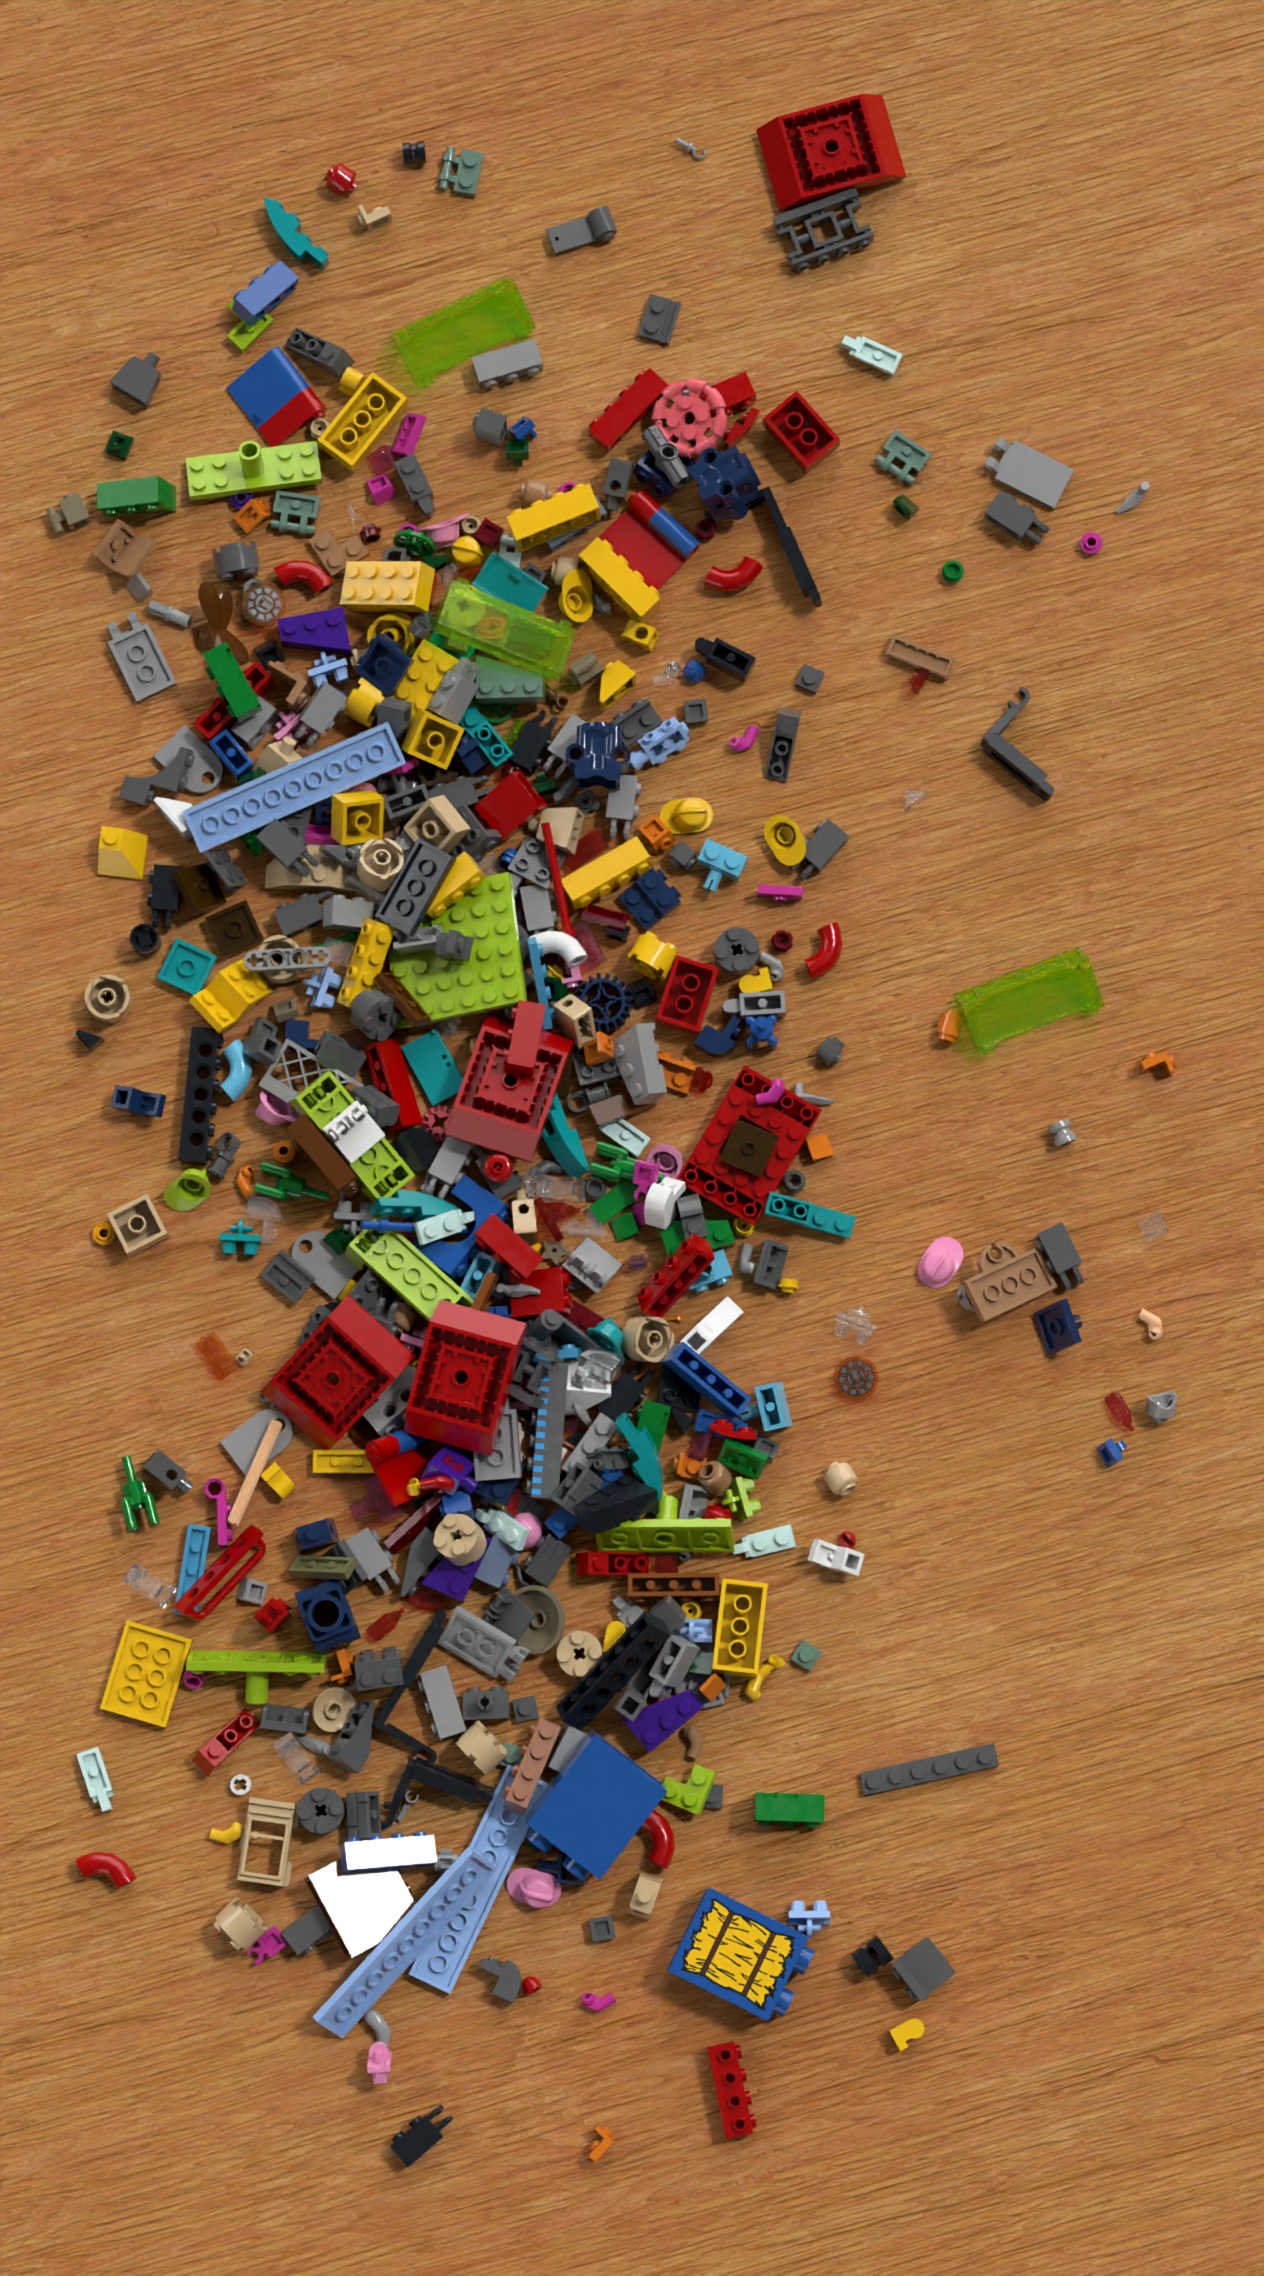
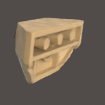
[265,844,356,892]

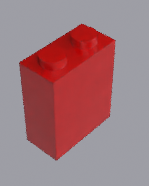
[475,771,547,841]
[508,1266,573,1321]

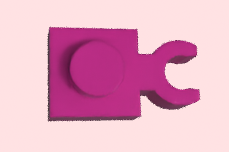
[633,1160,660,1200]
[246,1925,289,1965]

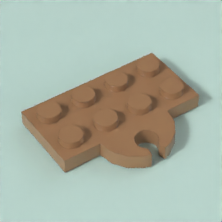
[961,1242,1058,1323]

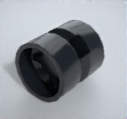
[130,923,162,957]
[850,1935,894,1978]

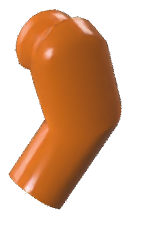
[236,1165,255,1200]

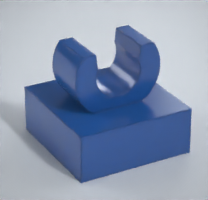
[507,416,537,440]
[1096,1438,1127,1467]

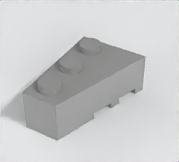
[613,1023,667,1105]

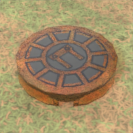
[241,582,286,627]
[834,1355,879,1401]

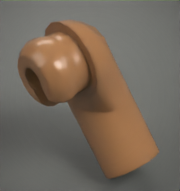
[683,1725,704,1759]

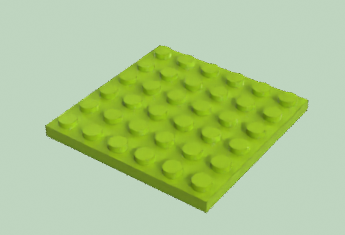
[382,872,527,1029]

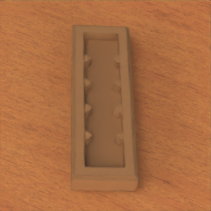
[885,634,955,680]

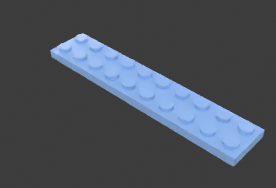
[182,721,406,853]
[409,1765,550,1994]
[313,1846,498,2038]

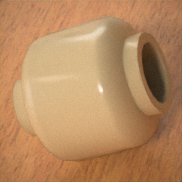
[551,556,584,586]
[824,1461,858,1496]

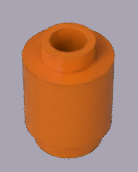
[937,1009,964,1044]
[273,1140,297,1166]

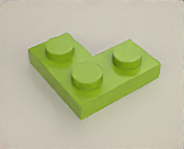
[227,300,274,353]
[661,1764,718,1816]

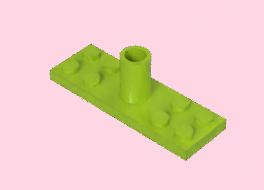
[186,441,322,501]
[596,1495,735,1552]
[186,1650,327,1704]

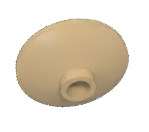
[313,1687,355,1732]

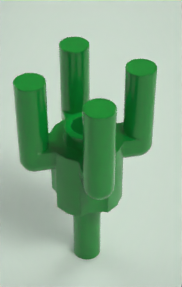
[589,1141,665,1184]
[254,1162,330,1201]
[121,1455,161,1532]

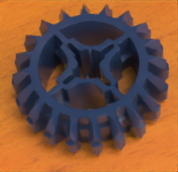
[575,973,633,1033]

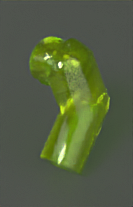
[502,718,526,749]

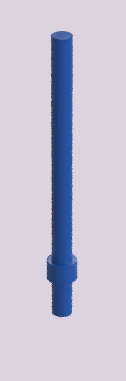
[360,1219,475,1235]

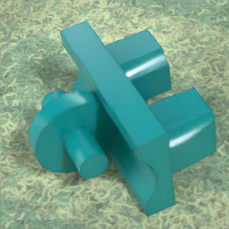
[219,1219,262,1256]

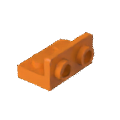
[657,1051,697,1095]

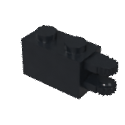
[694,637,756,683]
[507,709,559,775]
[147,864,182,929]
[598,1362,654,1422]
[390,2104,453,2167]

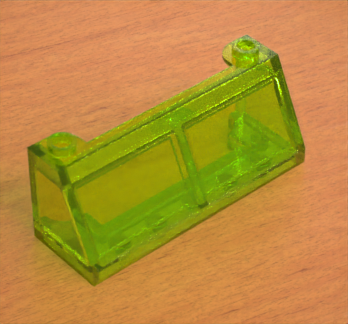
[388,275,536,387]
[432,577,576,681]
[953,947,1105,1054]

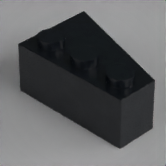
[576,1474,659,1535]

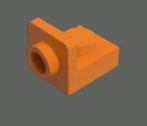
[233,498,273,534]
[638,814,676,854]
[673,1452,707,1481]
[589,2125,615,2162]

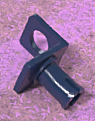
[536,1852,587,1885]

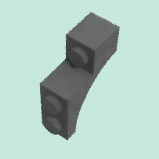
[119,747,195,807]
[611,1654,658,1722]

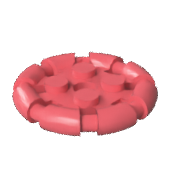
[651,378,727,459]

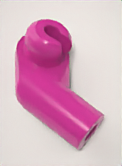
[729,725,759,752]
[756,1078,785,1106]
[581,1992,616,2012]

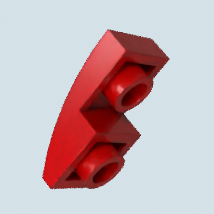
[723,407,760,449]
[710,1419,757,1442]

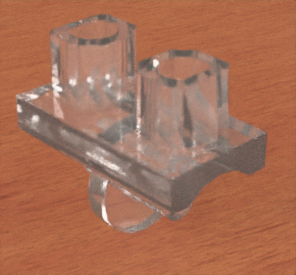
[834,1305,877,1345]

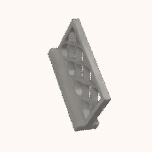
[259,1038,364,1105]

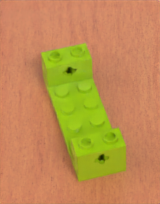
[289,1070,415,1203]
[344,1216,474,1322]

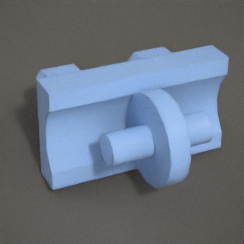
[307,651,349,688]
[302,967,342,1009]
[671,1619,712,1642]
[788,1901,830,1938]

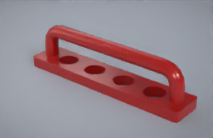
[173,1525,266,1621]

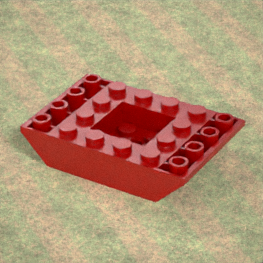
[756,94,907,212]
[446,1013,575,1163]
[676,1065,822,1226]
[260,1294,416,1450]
[404,1300,528,1456]

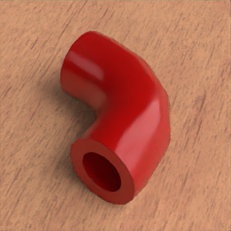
[703,556,763,592]
[274,560,334,595]
[804,922,843,980]
[640,1810,675,1869]
[75,1851,137,1889]

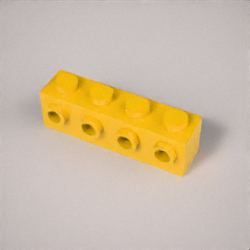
[561,836,653,910]
[336,917,396,1008]

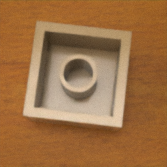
[403,795,471,854]
[107,1194,170,1257]

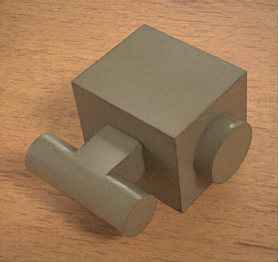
[46,493,92,534]
[568,652,603,689]

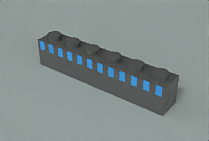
[525,1363,569,1501]

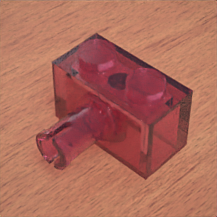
[350,1476,404,1525]

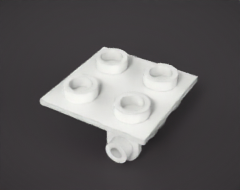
[322,1100,385,1164]

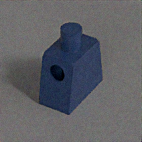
[293,1519,340,1554]

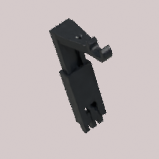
[704,486,822,607]
[373,1609,446,1763]

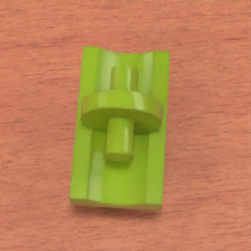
[721,1476,761,1521]

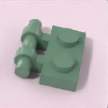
[438,146,484,197]
[874,430,932,486]
[271,490,321,536]

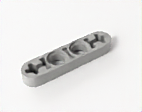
[244,946,332,972]

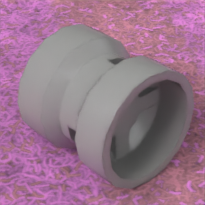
[1047,1118,1077,1148]

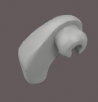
[364,2010,391,2047]

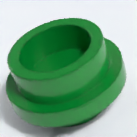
[942,561,964,583]

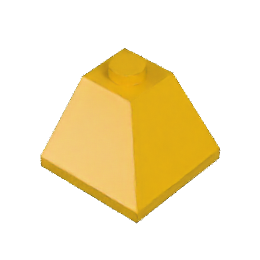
[600,660,636,713]
[98,826,148,880]

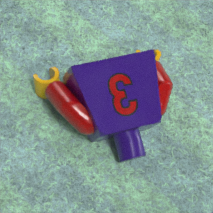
[406,1444,479,1496]

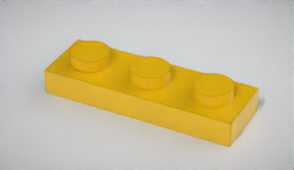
[313,1450,375,1474]

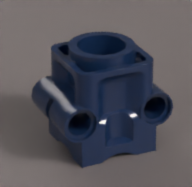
[687,445,762,523]
[566,722,631,790]
[295,1579,361,1655]

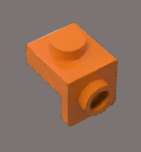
[583,1031,614,1066]
[1139,1051,1176,1076]
[330,1648,354,1685]

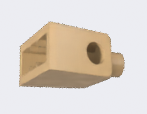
[252,737,302,774]
[528,807,585,855]
[550,994,596,1049]
[512,1190,539,1245]
[627,1871,663,1920]

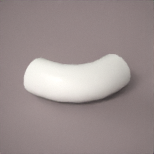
[529,931,588,967]

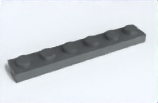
[860,1743,999,1795]

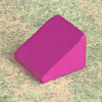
[366,473,396,505]
[631,1200,648,1228]

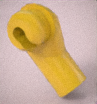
[209,1822,243,1844]

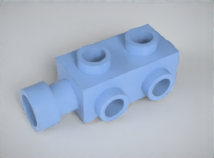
[631,717,690,771]

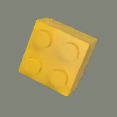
[401,708,465,770]
[331,789,384,846]

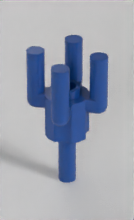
[745,1015,778,1051]

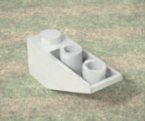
[680,1296,743,1356]

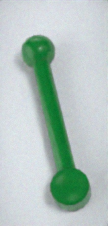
[312,932,356,947]

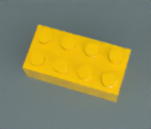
[318,372,408,473]
[507,483,601,552]
[579,537,660,624]
[340,561,435,612]
[390,639,459,733]
[712,1578,768,1678]

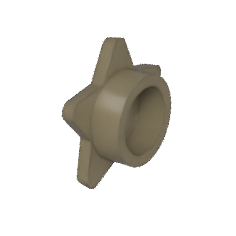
[542,1237,570,1266]

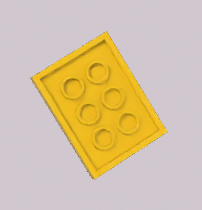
[100,1620,193,1728]

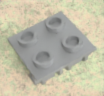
[562,1236,623,1294]

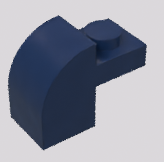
[454,733,490,778]
[694,1015,742,1057]
[285,1019,319,1058]
[110,1085,166,1118]

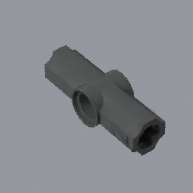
[641,425,692,489]

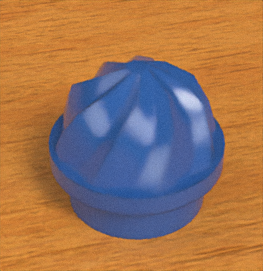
[683,660,706,683]
[499,848,518,871]

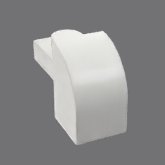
[644,1176,686,1229]
[808,1538,865,1576]

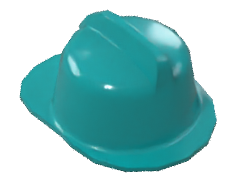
[587,1318,625,1366]

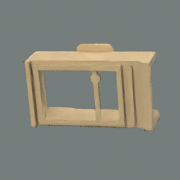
[237,1797,299,1887]

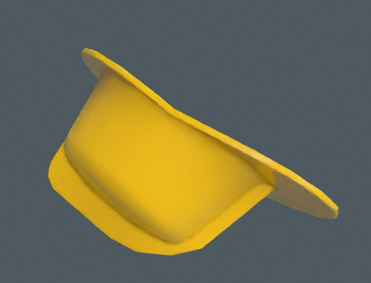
[446,536,498,574]
[558,569,593,623]
[659,797,713,834]
[764,815,806,866]

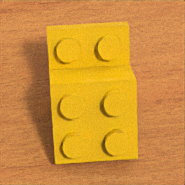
[189,959,273,1033]

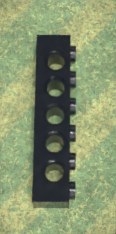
[178,1027,224,1165]
[556,1611,671,1731]

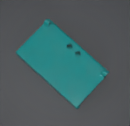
[471,552,549,620]
[401,1029,463,1107]

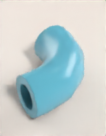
[220,1039,252,1102]

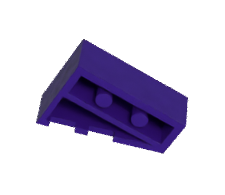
[277,607,352,656]
[421,1536,491,1603]
[621,1689,705,1752]

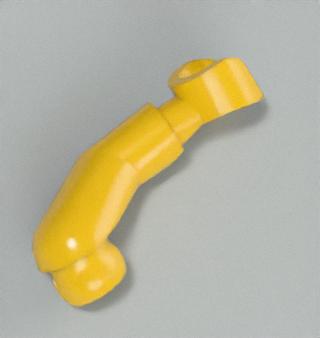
[745,1654,785,1701]

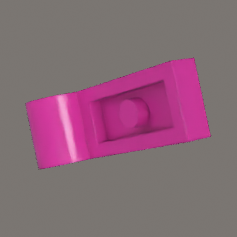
[204,1478,233,1547]

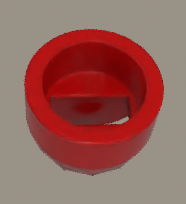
[838,1531,856,1549]
[522,1976,542,1996]

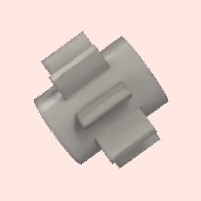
[434,1849,458,1876]

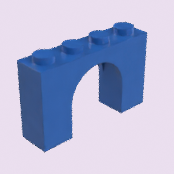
[411,1175,510,1281]

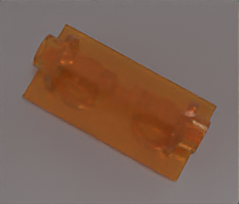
[195,1331,240,1380]

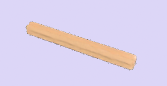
[227,1420,282,1526]

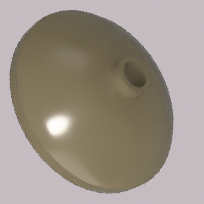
[513,1585,565,1654]

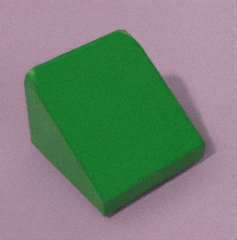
[610,1212,639,1242]

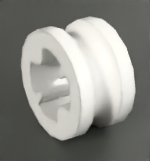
[230,1774,252,1795]

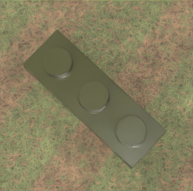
[288,1555,358,1580]

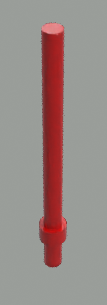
[541,822,575,938]

